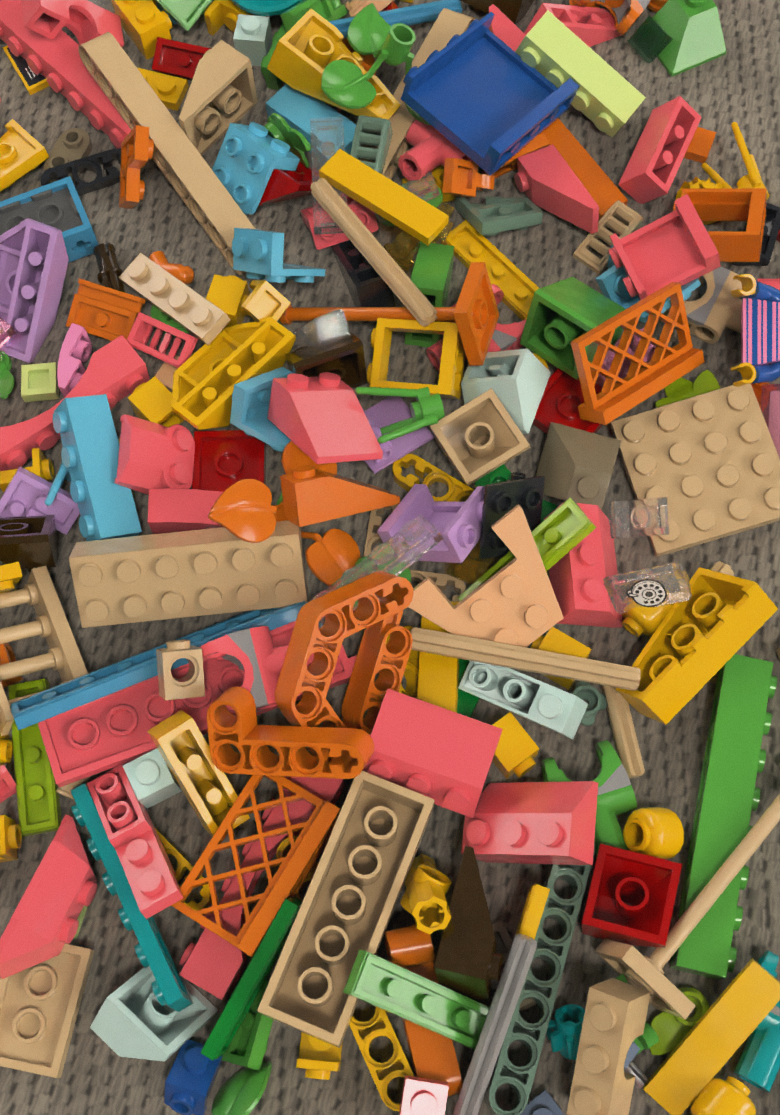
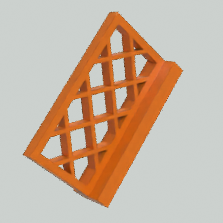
[570,282,705,425]
[171,775,341,958]

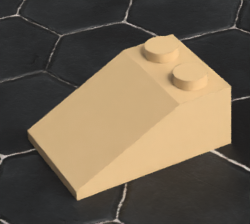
[179,40,258,156]

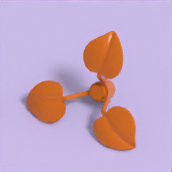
[208,441,361,590]

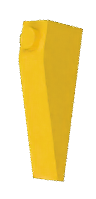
[267,9,401,120]

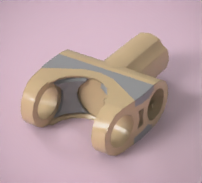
[664,267,742,344]

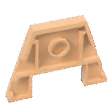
[408,504,564,647]

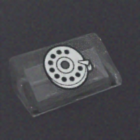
[603,562,692,614]

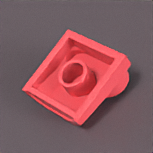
[114,414,195,495]

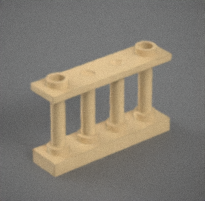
[0,566,88,736]

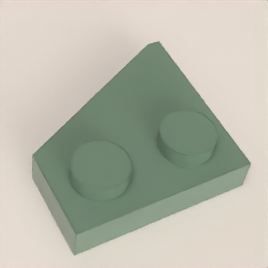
[455,196,543,236]

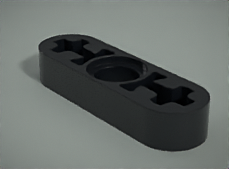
[40,148,121,196]

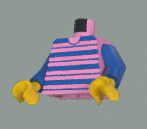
[731,274,780,387]

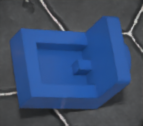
[164,1040,223,1115]

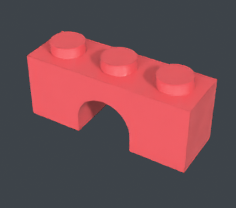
[21,0,124,47]

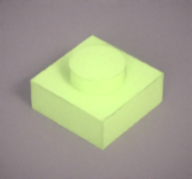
[21,362,59,402]

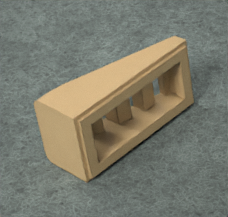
[573,200,643,275]

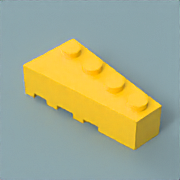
[615,567,778,725]

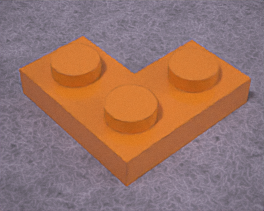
[119,125,154,209]

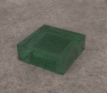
[627,15,673,63]

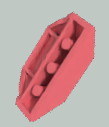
[0,814,97,979]

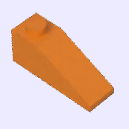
[280,465,400,527]

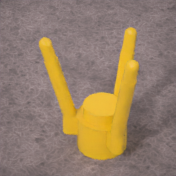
[701,122,770,201]

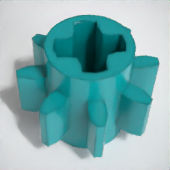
[547,1004,585,1060]

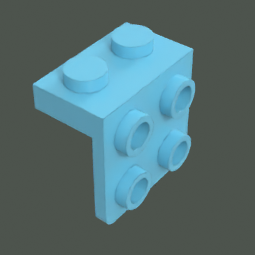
[212,122,300,215]
[232,228,326,283]
[230,367,293,452]

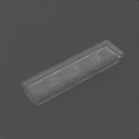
[310,117,347,234]

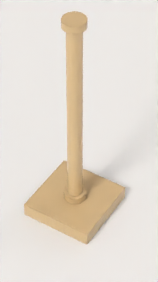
[595,793,780,1019]

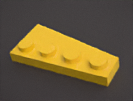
[0,119,49,192]

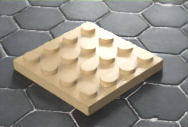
[610,383,780,557]

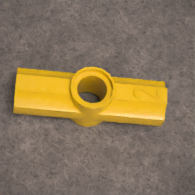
[400,853,452,935]

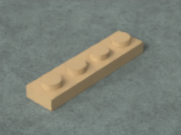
[118,253,231,345]

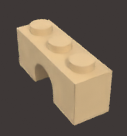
[567,978,651,1115]

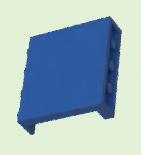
[401,12,580,176]

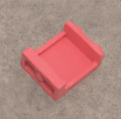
[608,194,721,301]

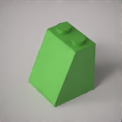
[520,277,625,380]

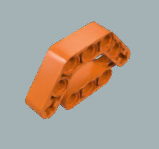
[274,571,414,757]

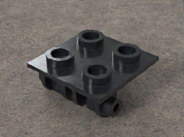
[479,472,545,559]

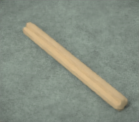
[310,178,437,326]
[410,627,641,691]

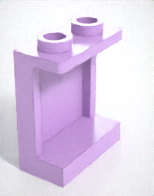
[377,484,485,563]

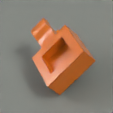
[442,158,495,197]

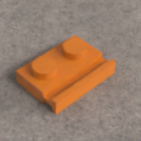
[66,278,146,341]

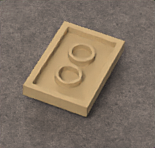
[0,944,95,1078]

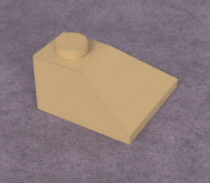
[430,388,531,486]

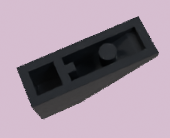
[331,240,396,323]

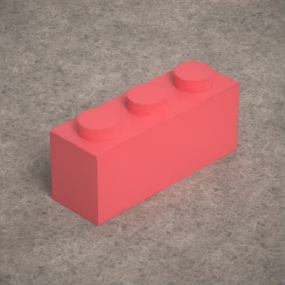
[618,96,702,204]

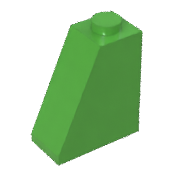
[405,242,454,347]

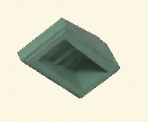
[350,115,393,174]

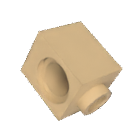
[156,640,205,701]

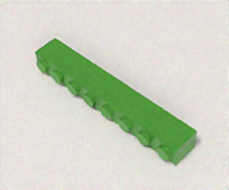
[669,654,777,980]

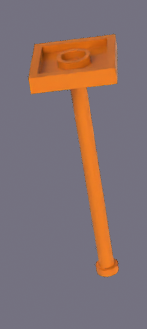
[279,262,499,366]

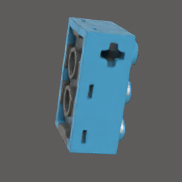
[0,176,99,263]

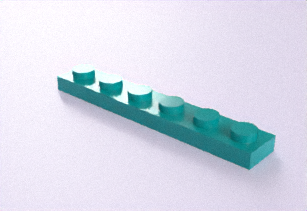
[71,783,193,1012]

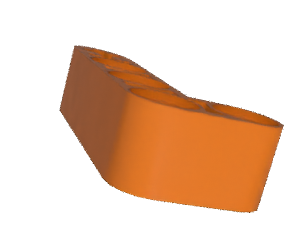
[207,686,375,779]
[384,924,463,1097]

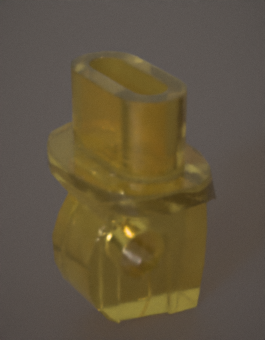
[383,231,421,271]

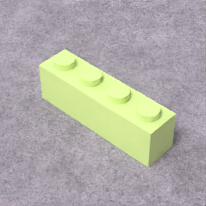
[515,10,646,137]

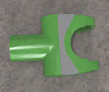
[541,740,637,862]

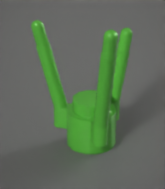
[355,387,445,444]

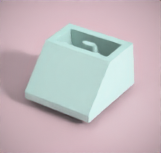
[461,348,551,434]

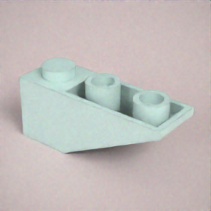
[458,661,588,739]

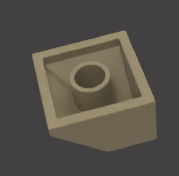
[536,422,621,510]

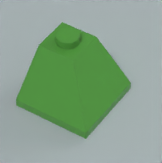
[640,0,727,77]

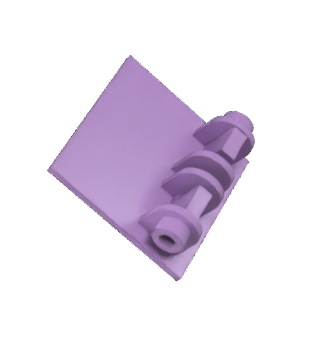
[362,396,434,474]

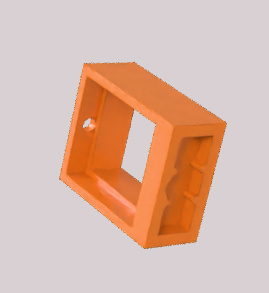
[673,188,767,262]

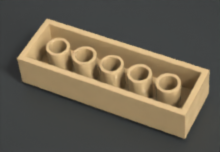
[69,520,308,628]
[257,771,435,1048]

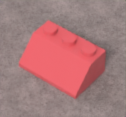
[544,502,623,628]
[362,689,503,818]
[461,781,598,865]

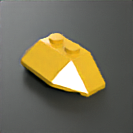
[171,317,296,430]

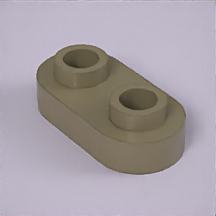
[44,128,92,183]

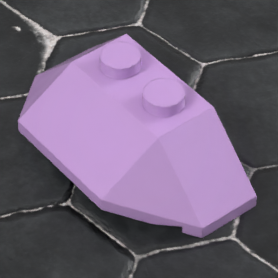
[0,218,69,363]

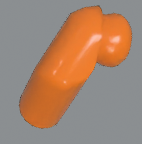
[149,251,194,284]

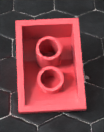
[267,372,383,464]

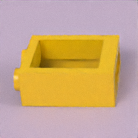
[367,318,465,400]

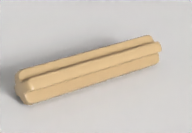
[601,685,645,779]

